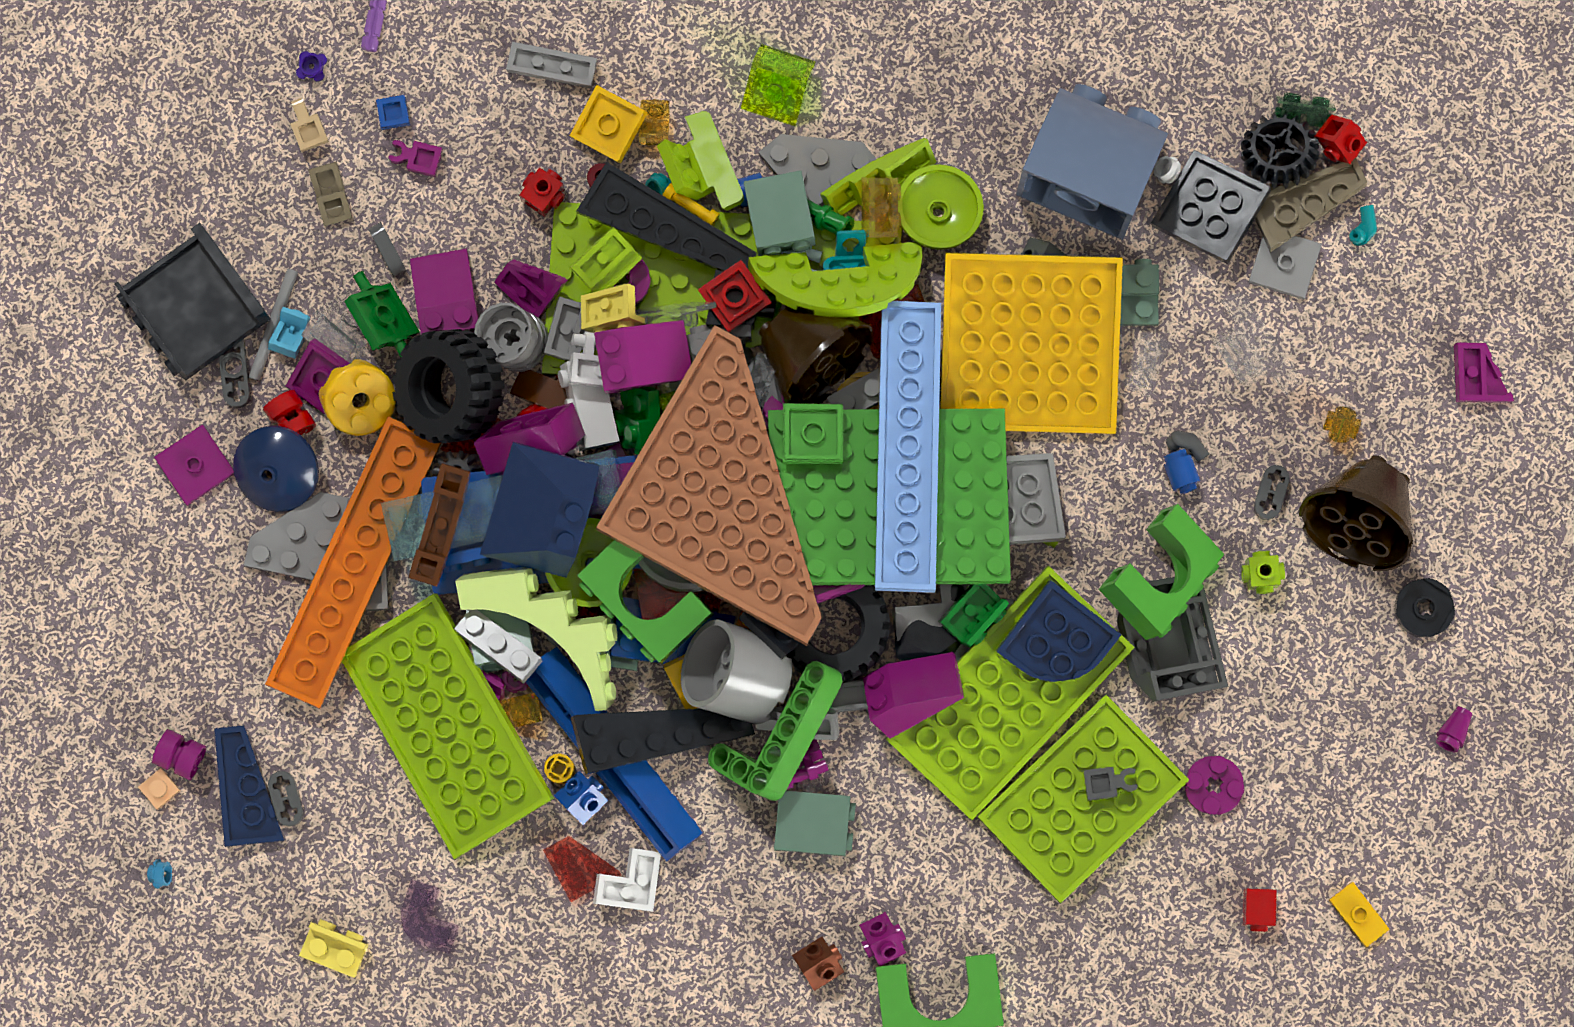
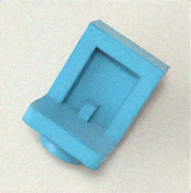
[268,307,310,359]

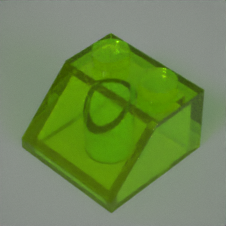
[741,44,816,126]

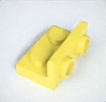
[581,283,645,333]
[299,919,369,978]

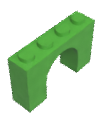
[1098,504,1224,640]
[577,540,714,663]
[875,953,1004,1027]

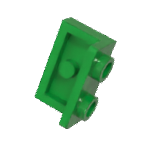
[938,584,1009,647]

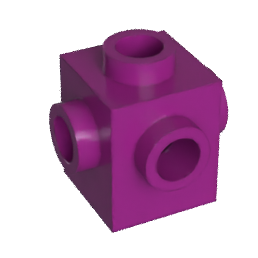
[859,912,906,966]

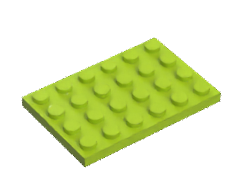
[978,695,1189,904]

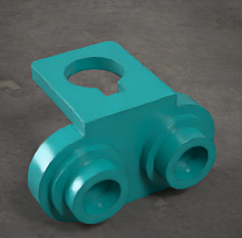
[823,230,866,270]

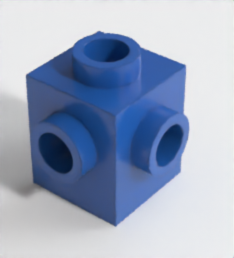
[554,771,608,825]

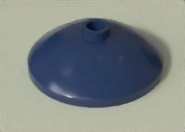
[233,425,319,512]

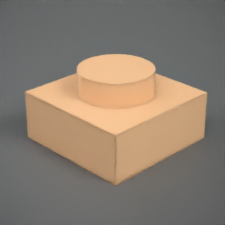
[138,768,181,810]

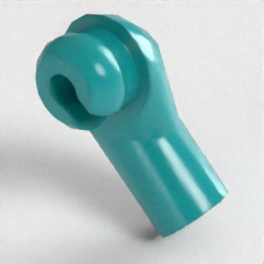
[1349,205,1377,246]

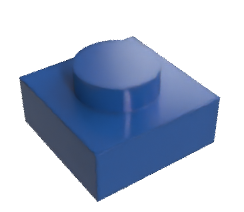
[376,95,410,130]

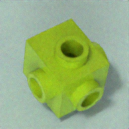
[1241,551,1285,594]

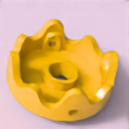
[319,359,396,436]

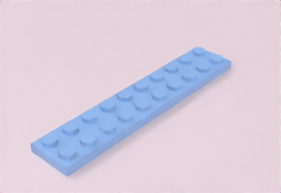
[875,301,941,593]

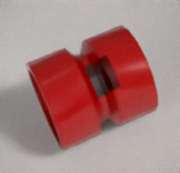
[263,389,317,435]

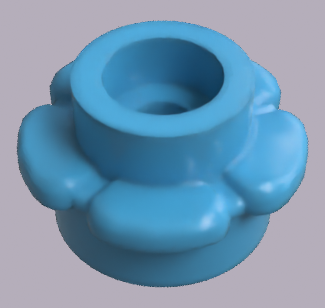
[147,859,172,889]

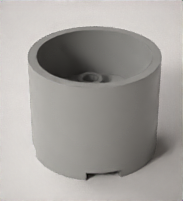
[681,620,792,724]

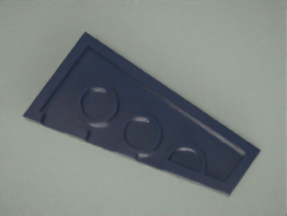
[214,725,285,847]

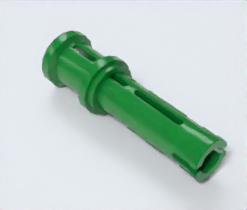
[807,199,855,236]

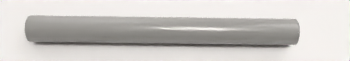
[249,269,298,381]

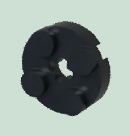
[1395,578,1455,638]

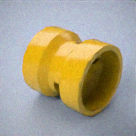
[544,753,575,784]

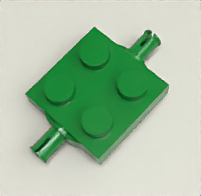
[344,271,420,358]

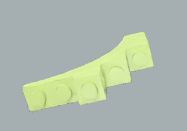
[455,567,617,711]

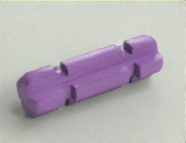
[361,0,387,52]

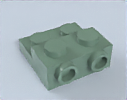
[1120,259,1159,326]

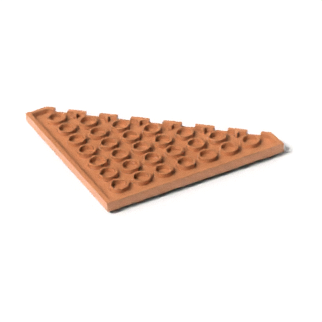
[596,325,822,646]

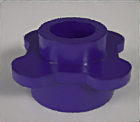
[296,51,327,82]

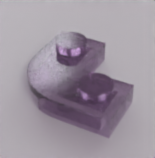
[401,879,460,954]

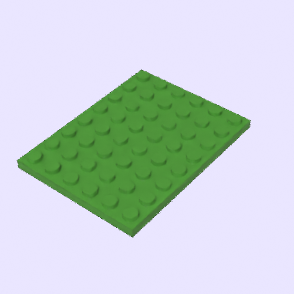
[768,408,1011,585]

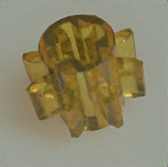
[1323,406,1362,443]

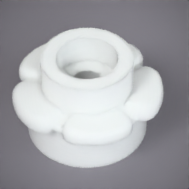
[1154,156,1181,184]

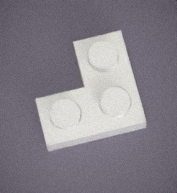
[593,848,661,912]

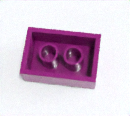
[474,403,585,476]

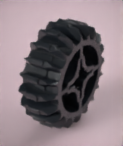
[1241,112,1319,189]

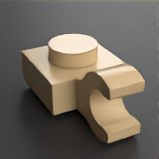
[290,98,329,152]

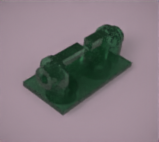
[1274,92,1336,127]

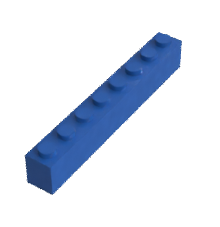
[526,647,703,862]

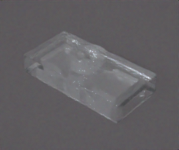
[1122,332,1171,397]

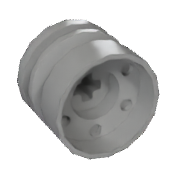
[474,302,548,372]

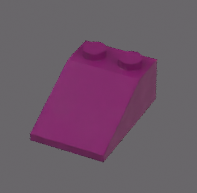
[410,248,479,335]
[594,320,691,394]
[863,652,964,739]

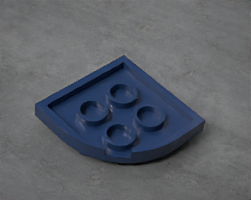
[996,580,1122,682]

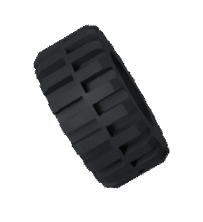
[392,329,505,443]
[787,585,890,683]

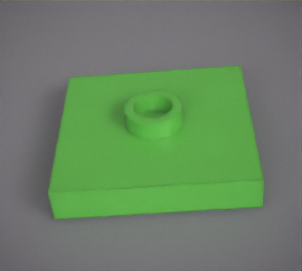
[783,403,843,464]

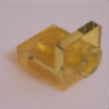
[499,693,543,728]

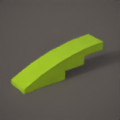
[820,138,937,215]

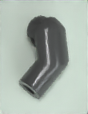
[1166,430,1210,462]

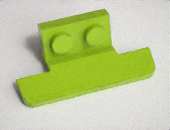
[657,111,744,211]

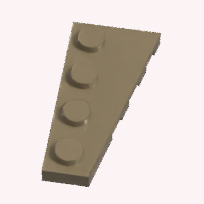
[1255,157,1367,253]

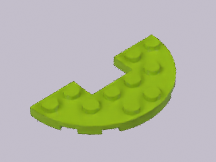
[748,242,922,318]

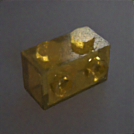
[861,177,901,238]

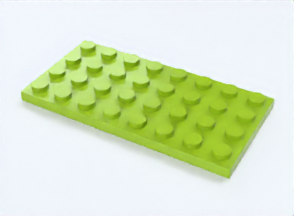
[885,566,1135,820]
[342,593,555,859]

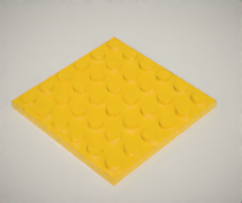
[940,253,1123,434]

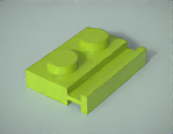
[570,227,642,292]

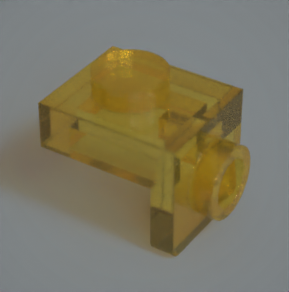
[639,99,670,146]

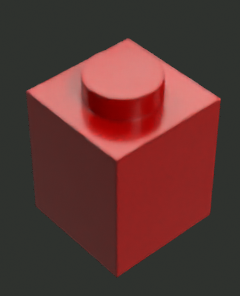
[1243,888,1277,932]

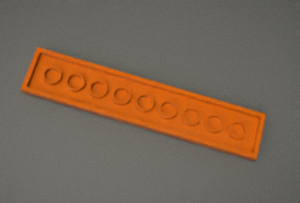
[265,417,441,709]

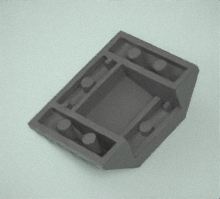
[1116,577,1229,701]

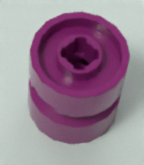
[152,729,207,781]

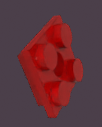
[698,260,772,333]

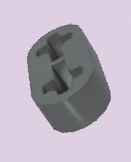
[368,222,406,277]
[1254,465,1290,520]
[268,771,304,827]

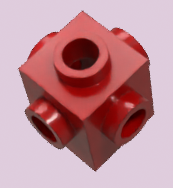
[1315,114,1367,164]
[519,167,565,218]

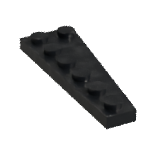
[576,162,757,272]
[571,708,755,775]

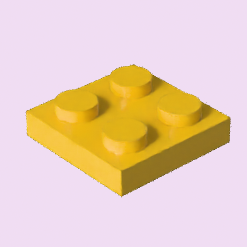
[569,85,648,164]

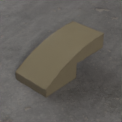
[308,161,352,226]

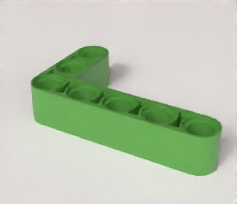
[708,661,842,801]

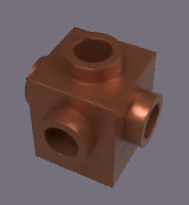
[792,936,844,991]

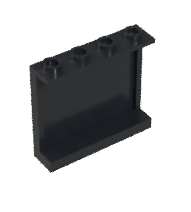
[114,223,271,381]

